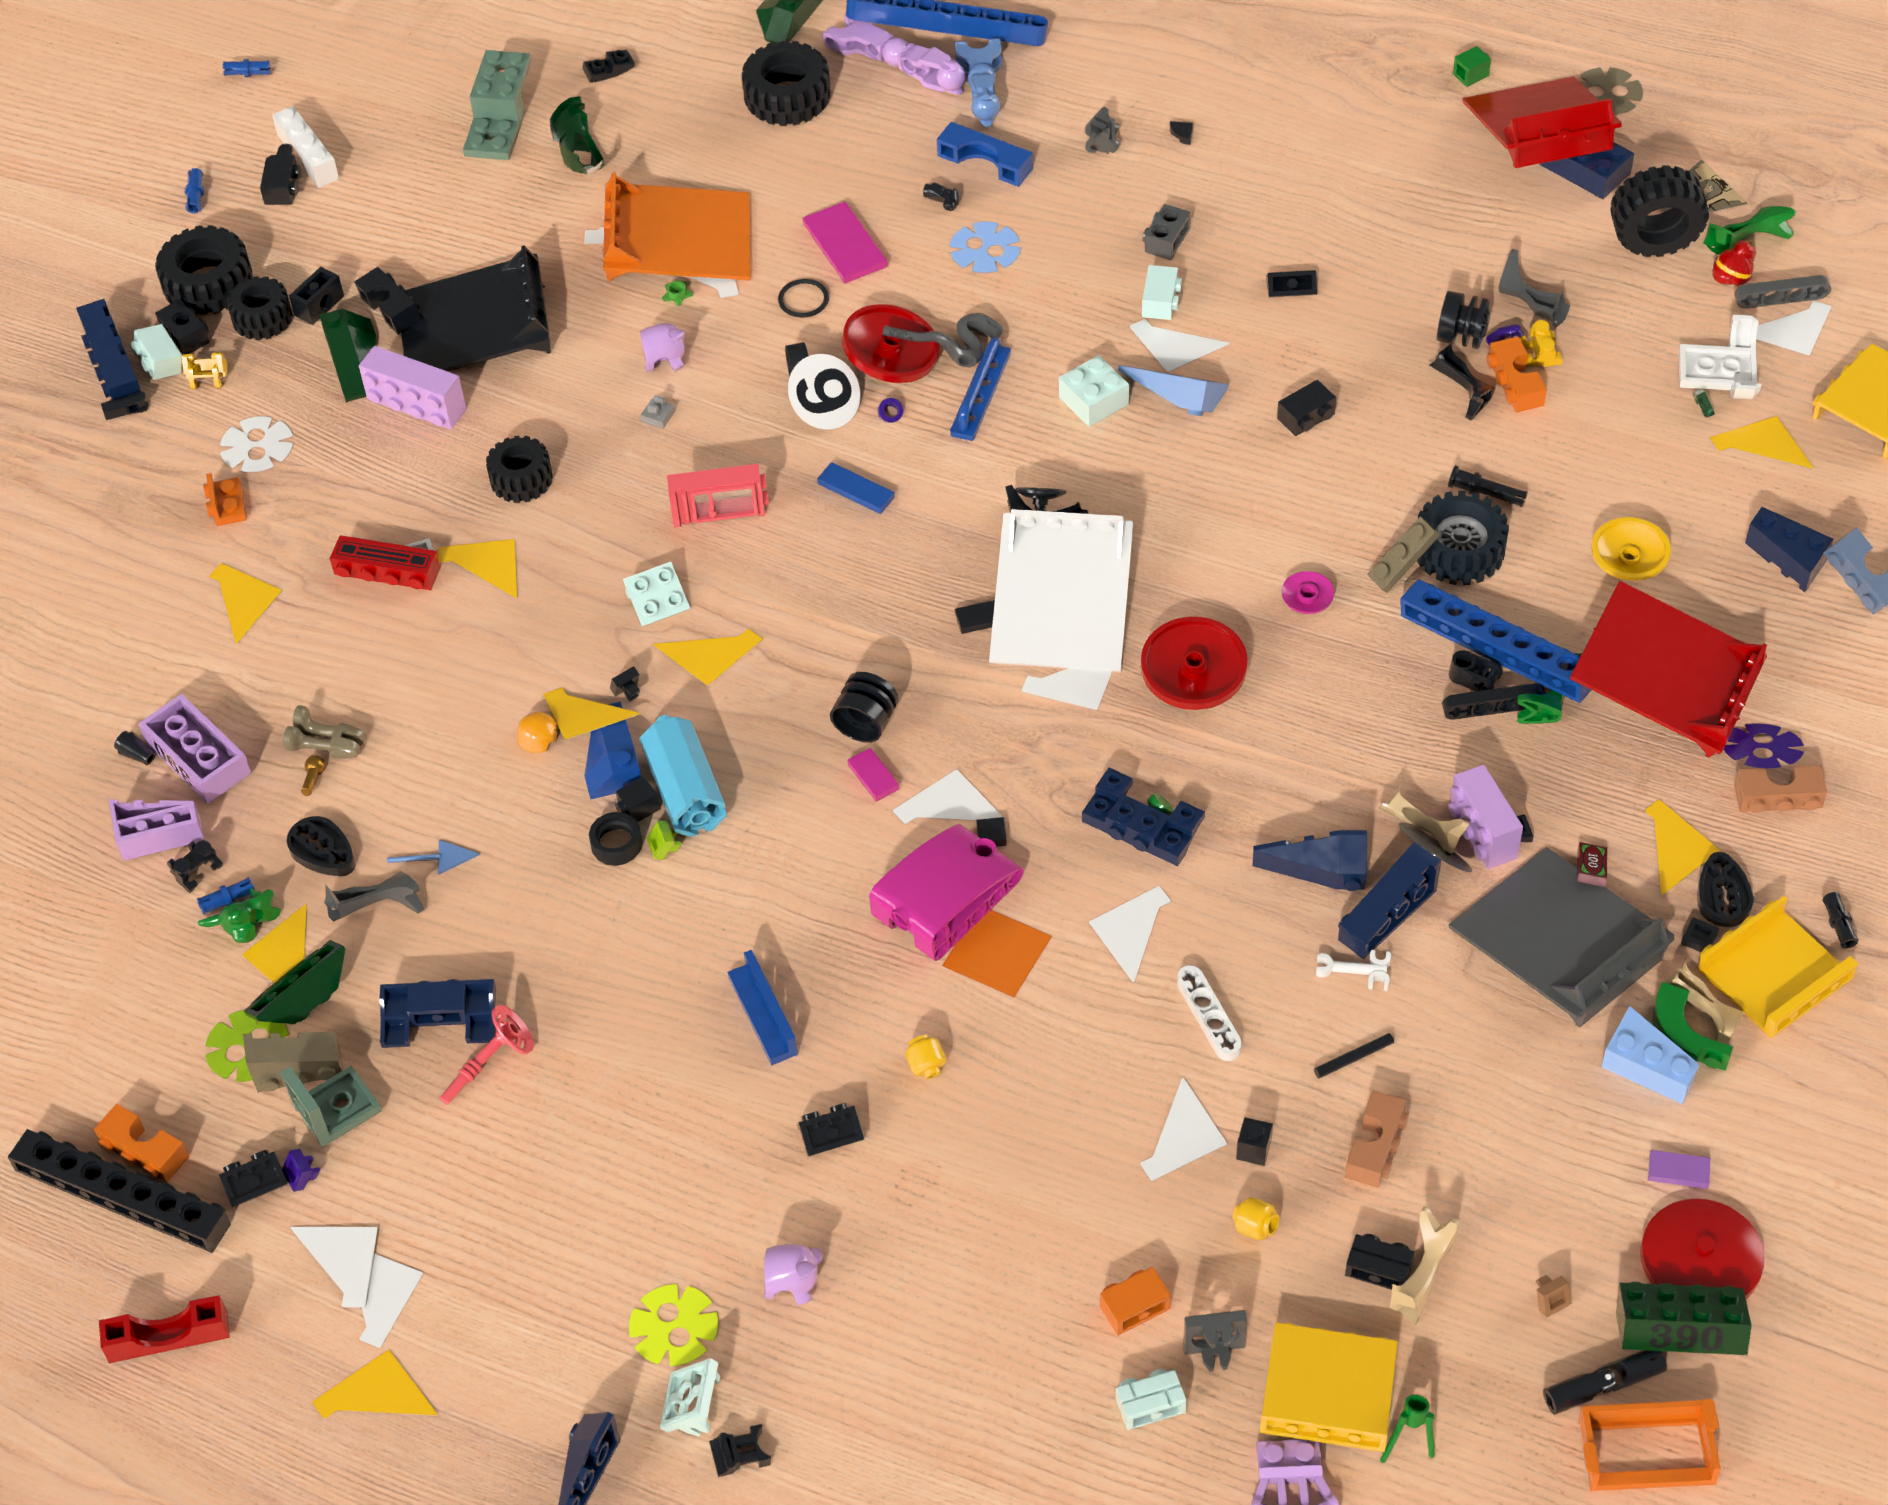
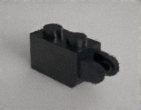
[260,143,301,205]

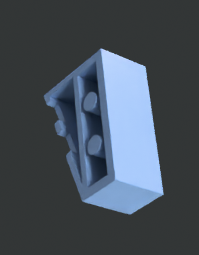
[1602,1006,1699,1104]

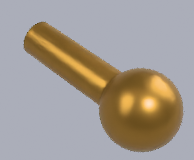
[301,755,326,796]

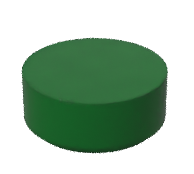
[1147,793,1174,816]

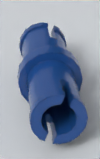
[223,59,271,77]
[185,168,204,213]
[197,877,255,915]

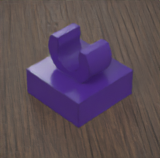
[282,1149,320,1192]

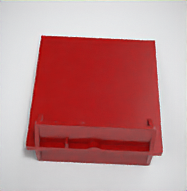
[1462,76,1622,168]
[1569,580,1767,758]

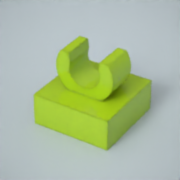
[646,821,682,860]

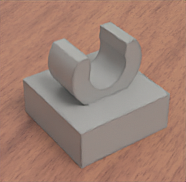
[641,395,675,429]

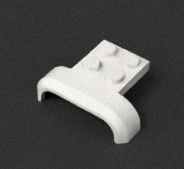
[1679,315,1761,400]

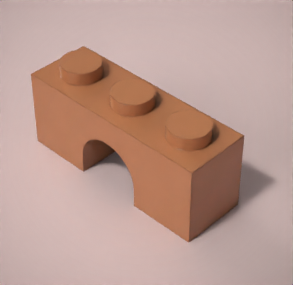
[1734,765,1827,813]
[1345,1090,1409,1188]

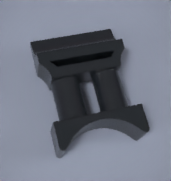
[709,1424,771,1477]

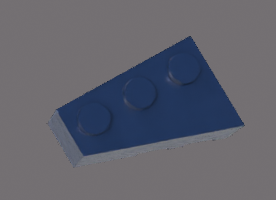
[1745,507,1833,593]

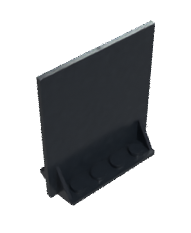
[401,245,551,371]

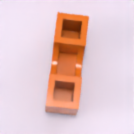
[1486,336,1547,413]
[94,1103,189,1183]

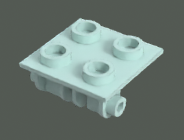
[623,562,690,627]

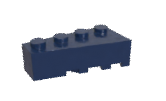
[76,299,141,400]
[1338,842,1441,960]

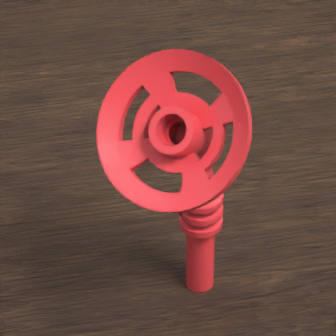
[439,1005,534,1105]

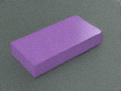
[1648,1150,1711,1189]

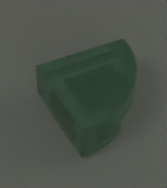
[1692,389,1715,418]

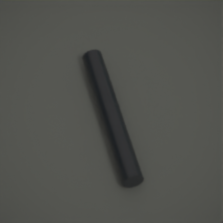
[1314,1033,1394,1079]

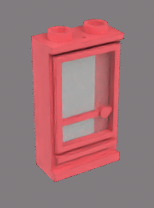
[667,464,769,528]

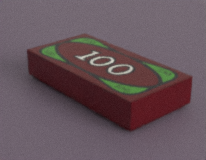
[1577,842,1607,886]

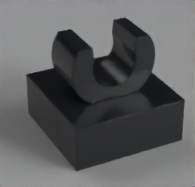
[610,666,640,702]

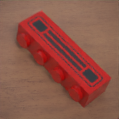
[329,535,441,591]

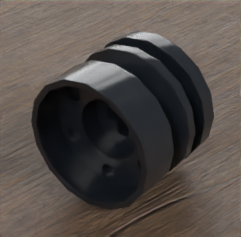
[1437,291,1491,349]
[830,672,899,743]

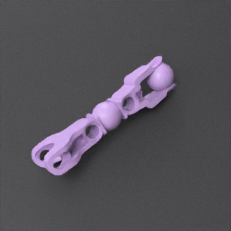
[822,13,965,95]

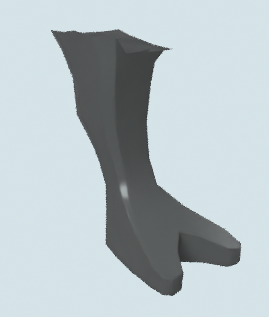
[1499,249,1570,329]
[324,871,424,921]

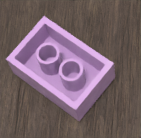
[1448,764,1523,869]

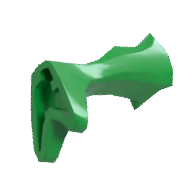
[1703,206,1796,254]
[1517,653,1582,724]

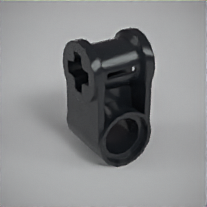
[1449,650,1503,692]

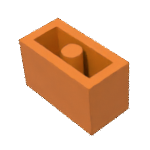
[1100,1267,1171,1335]

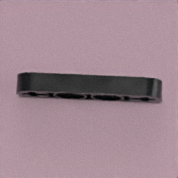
[1442,684,1546,720]

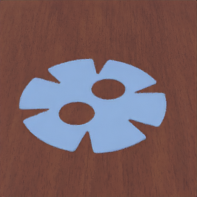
[950,222,1021,273]

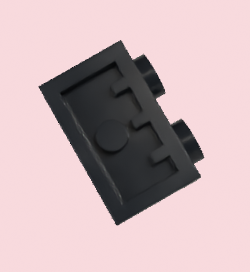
[797,1103,864,1157]
[219,1149,288,1208]

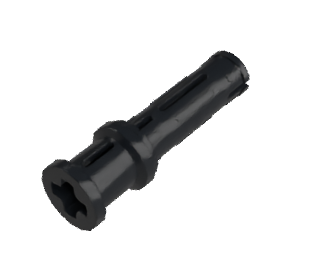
[1448,465,1528,507]

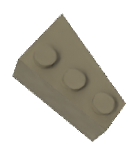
[243,1032,343,1092]

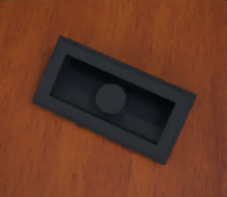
[1266,270,1317,298]

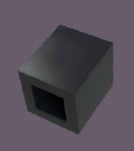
[615,776,660,822]
[1236,1117,1273,1166]

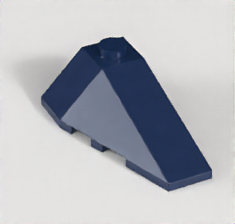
[1252,830,1367,891]

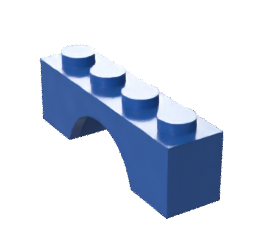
[937,122,1033,187]

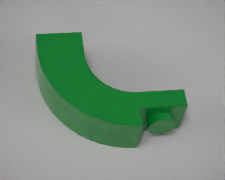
[1652,982,1733,1071]

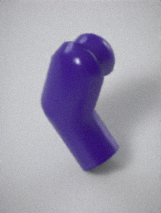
[1486,324,1524,346]

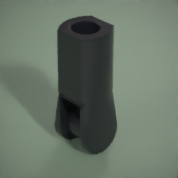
[101,391,149,420]

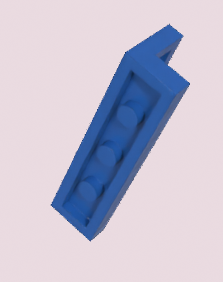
[727,949,798,1065]

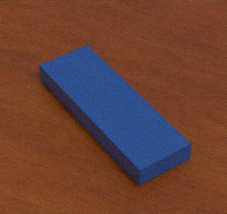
[817,462,895,514]

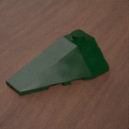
[319,309,377,402]

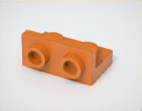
[203,473,247,526]

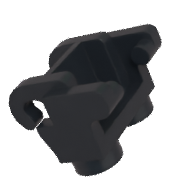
[167,840,223,893]

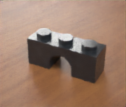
[354,267,422,335]

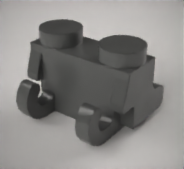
[1085,107,1120,154]

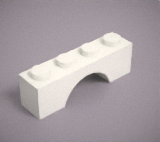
[272,106,339,189]

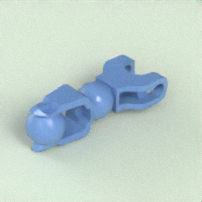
[955,38,1002,127]

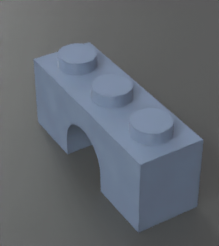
[1823,527,1888,615]

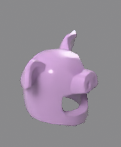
[640,323,686,372]
[764,1244,822,1305]

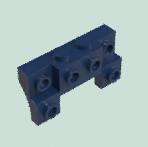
[1082,767,1205,866]
[379,979,497,1048]

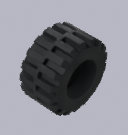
[227,276,293,340]
[486,436,553,503]

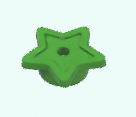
[662,281,693,306]

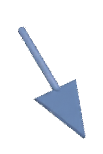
[387,840,480,875]

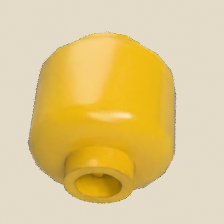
[905,1034,947,1079]
[1233,1197,1279,1240]

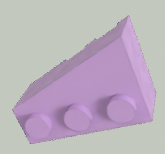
[109,799,204,861]

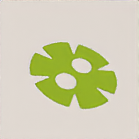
[205,1010,289,1082]

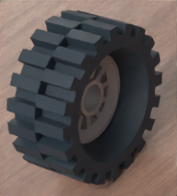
[1417,491,1509,585]

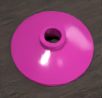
[1282,571,1334,614]

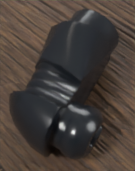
[923,182,960,211]

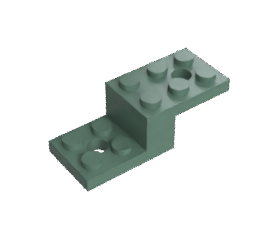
[463,50,531,160]

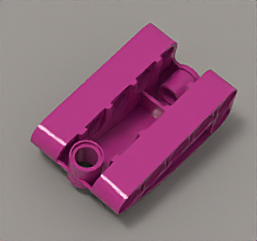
[869,824,1024,961]

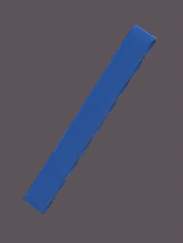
[846,0,1048,46]

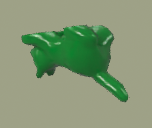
[198,888,281,943]

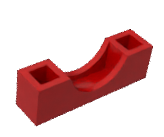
[98,1295,230,1363]

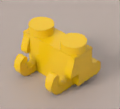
[1520,320,1563,367]
[182,353,228,389]

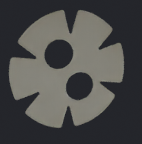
[1579,67,1643,114]

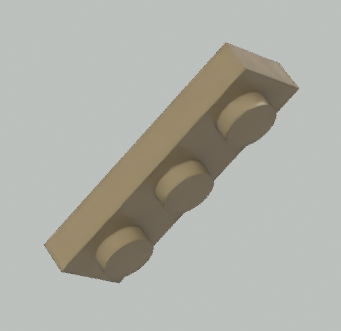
[1367,517,1440,593]

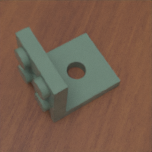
[280,1066,382,1148]

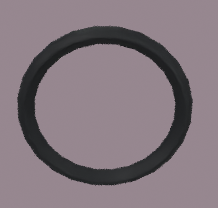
[778,279,829,318]

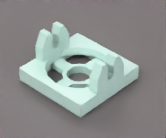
[660,1358,720,1436]

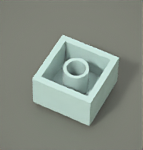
[1059,355,1129,427]

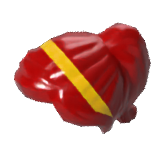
[1712,240,1756,286]

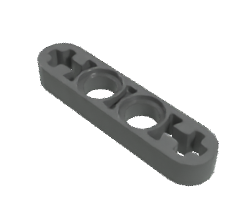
[1734,275,1831,308]

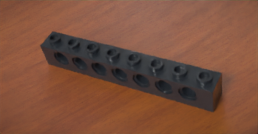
[8,1129,231,1253]

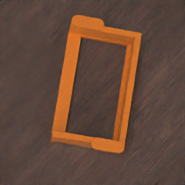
[1578,1398,1721,1491]

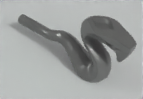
[882,313,1004,367]

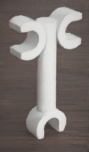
[1316,950,1391,991]

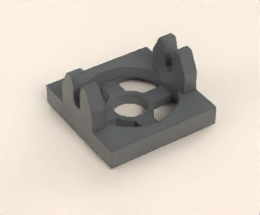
[1183,1310,1247,1372]

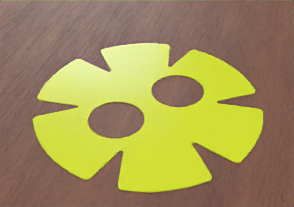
[629,1284,718,1366]

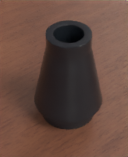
[114,731,156,766]

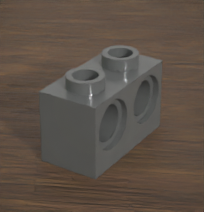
[1142,204,1191,260]

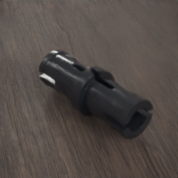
[1822,892,1859,949]

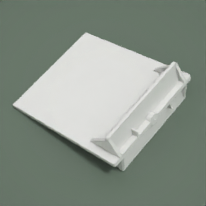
[989,509,1133,672]

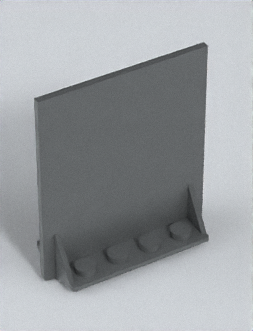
[1449,847,1674,1028]

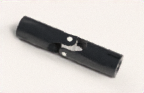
[1543,1350,1667,1415]

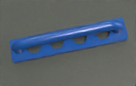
[950,337,1011,441]

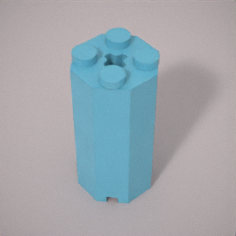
[639,715,727,837]

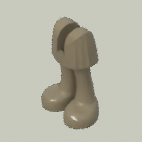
[283,705,366,759]

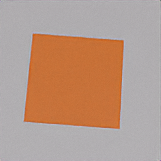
[942,910,1052,997]

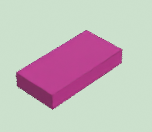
[847,748,899,802]

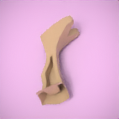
[1379,785,1470,854]
[1664,958,1745,1044]
[1390,1207,1460,1325]

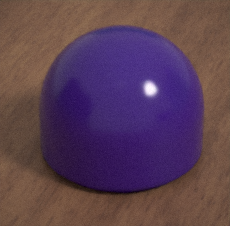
[878,398,903,423]

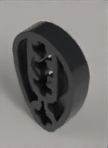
[287,816,355,876]
[1697,852,1754,927]

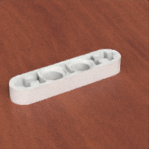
[1177,965,1241,1061]

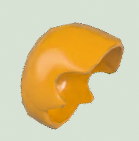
[517,712,558,753]

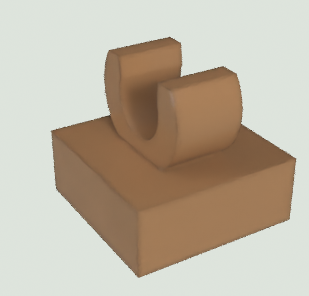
[1536,1275,1572,1318]

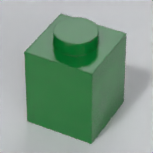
[1453,46,1491,87]

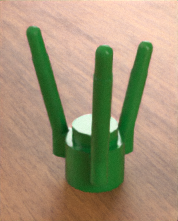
[1380,1394,1435,1463]

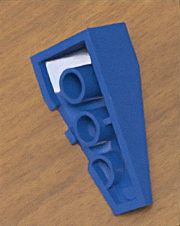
[584,701,641,800]

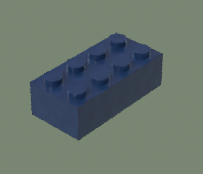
[1539,142,1634,200]

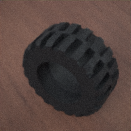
[741,40,831,126]
[1610,165,1709,257]
[155,225,253,315]

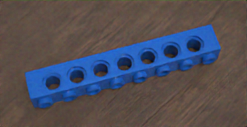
[1400,579,1592,703]

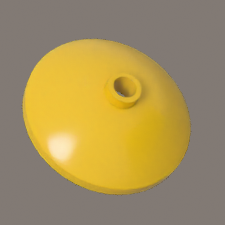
[1591,517,1671,581]

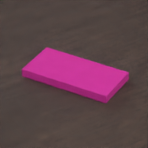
[802,201,887,284]

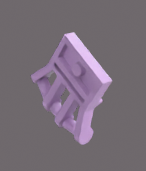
[1252,1440,1339,1505]

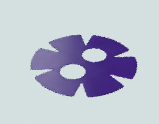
[1723,724,1804,768]

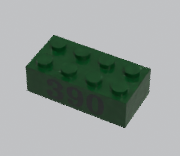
[1616,1282,1752,1355]

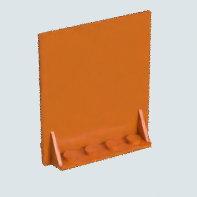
[602,172,751,281]

